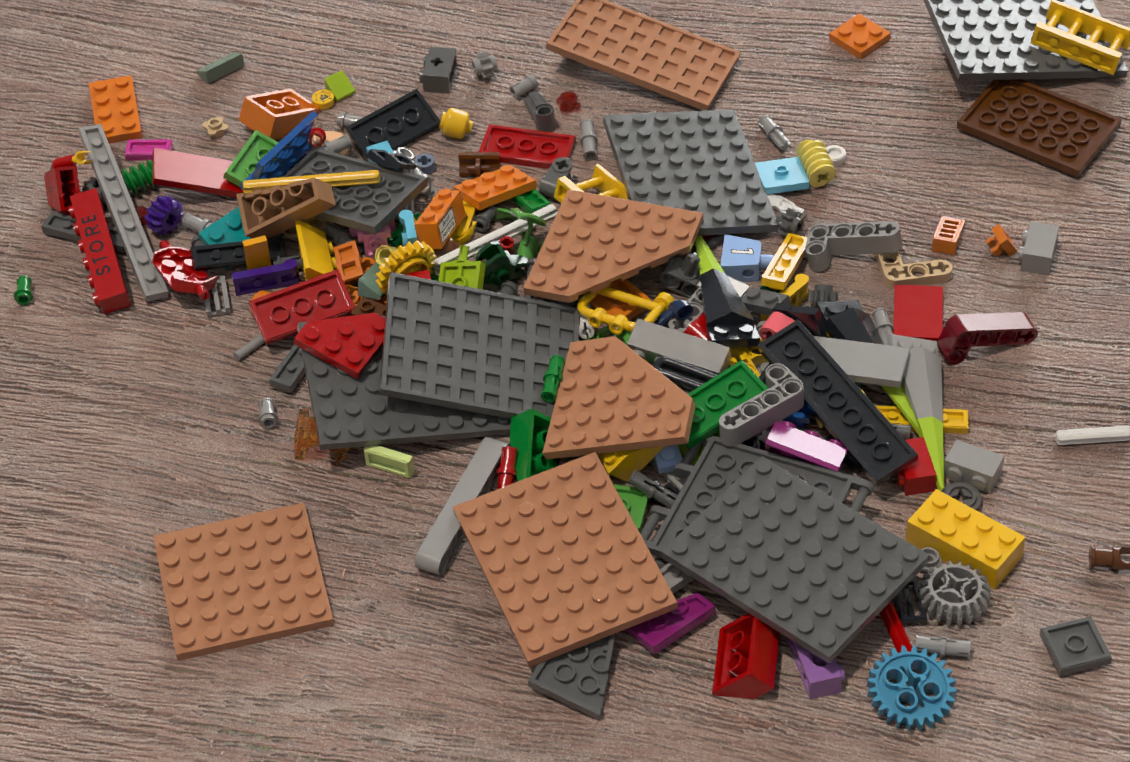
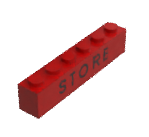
[68,188,131,314]

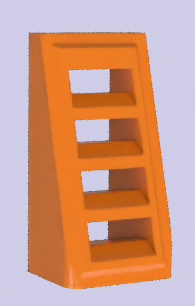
[932,216,965,255]

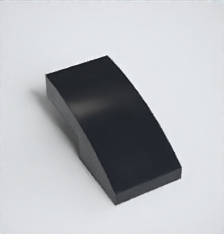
[366,149,417,170]

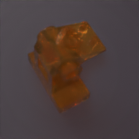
[293,409,350,466]

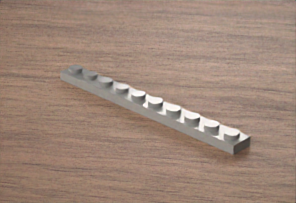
[79,124,168,302]

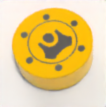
[312,89,335,110]

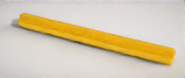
[243,170,380,194]

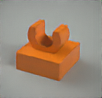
[986,224,1018,257]

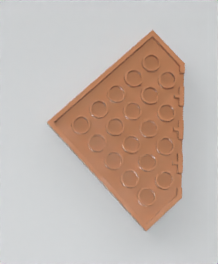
[523,189,703,303]
[543,336,696,460]

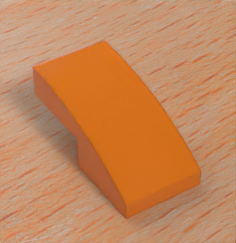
[333,240,364,283]

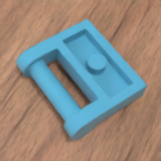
[399,210,417,247]

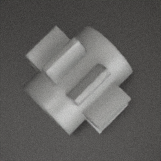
[472,51,497,79]

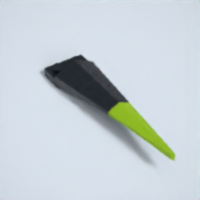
[695,236,760,348]
[814,300,922,438]

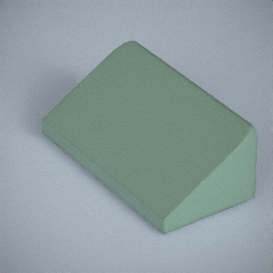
[196,53,244,84]
[358,262,385,300]

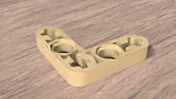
[875,251,953,289]

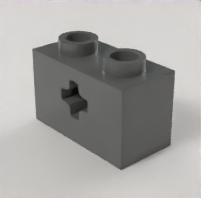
[419,47,458,94]

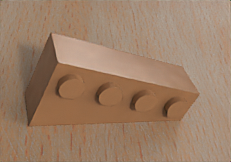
[236,178,336,239]

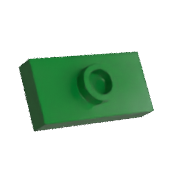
[512,189,552,213]

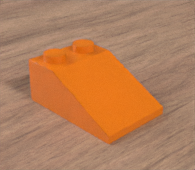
[239,89,321,140]

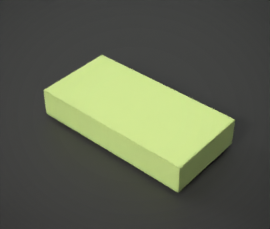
[364,445,415,478]

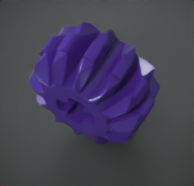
[144,195,185,235]

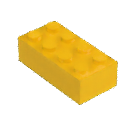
[906,489,1025,590]

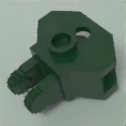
[475,241,529,292]

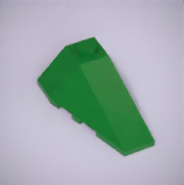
[510,408,560,481]

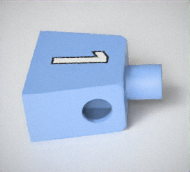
[720,235,775,282]

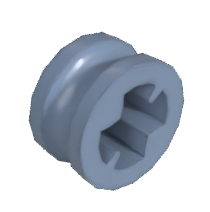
[414,154,435,175]

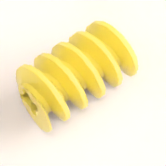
[796,140,836,187]

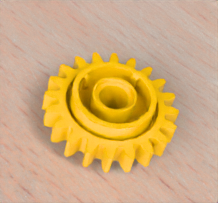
[375,240,437,295]

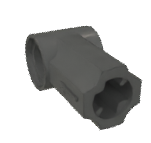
[524,91,556,132]

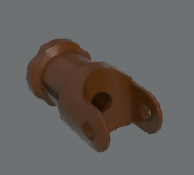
[1089,545,1130,570]

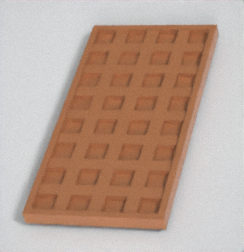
[546,0,741,111]

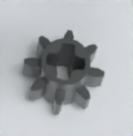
[775,207,804,236]
[808,284,838,307]

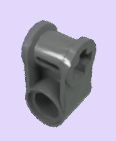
[539,157,573,200]

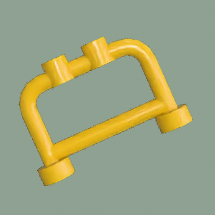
[577,282,674,335]

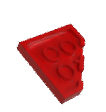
[293,313,385,379]

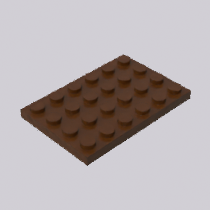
[957,79,1122,177]

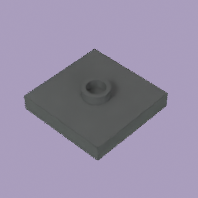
[1040,616,1112,676]

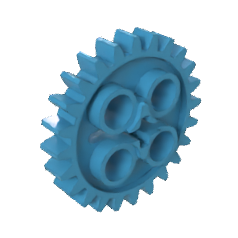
[866,645,957,731]

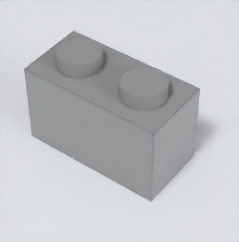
[1018,221,1059,275]
[944,439,1004,494]

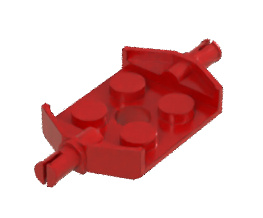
[152,240,217,300]

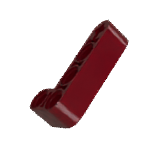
[937,312,1038,365]

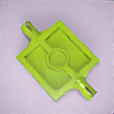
[438,245,486,290]

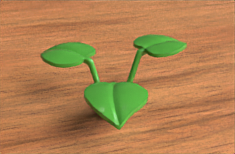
[495,208,547,259]

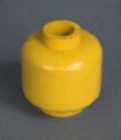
[439,108,473,140]

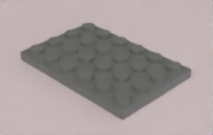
[283,148,428,235]

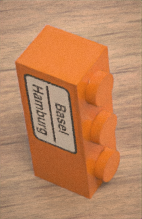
[414,189,466,249]

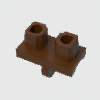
[458,152,500,178]

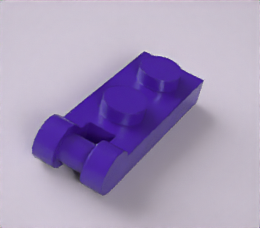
[232,259,300,296]

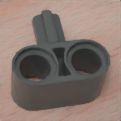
[660,252,700,298]

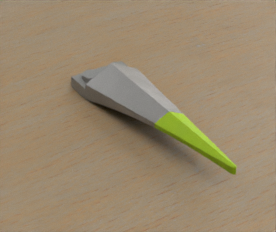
[888,334,944,492]

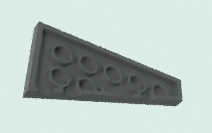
[528,633,616,721]

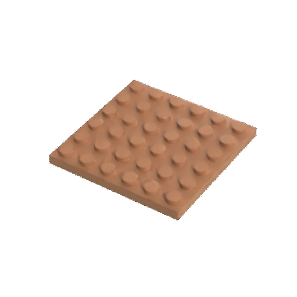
[153,503,334,661]

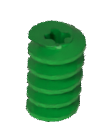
[121,159,155,195]

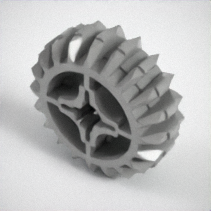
[918,560,991,627]

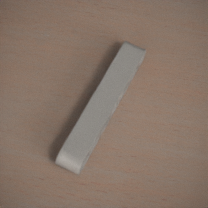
[415,437,511,575]

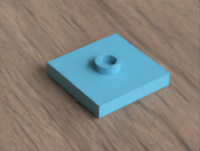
[755,157,810,195]

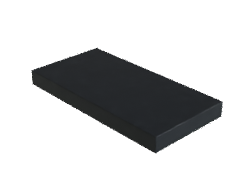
[344,89,441,162]

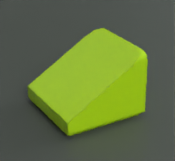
[324,70,356,102]

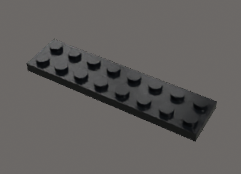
[758,319,918,487]

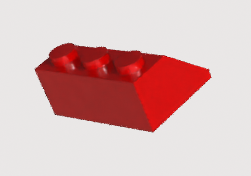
[712,613,780,699]

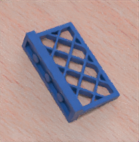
[240,111,318,190]

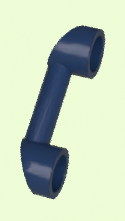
[654,300,693,326]

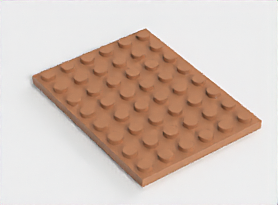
[453,452,678,667]

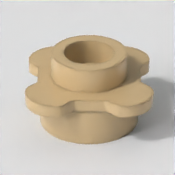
[202,117,228,138]

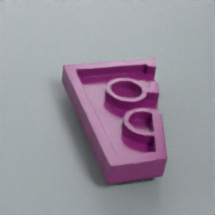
[625,593,716,655]

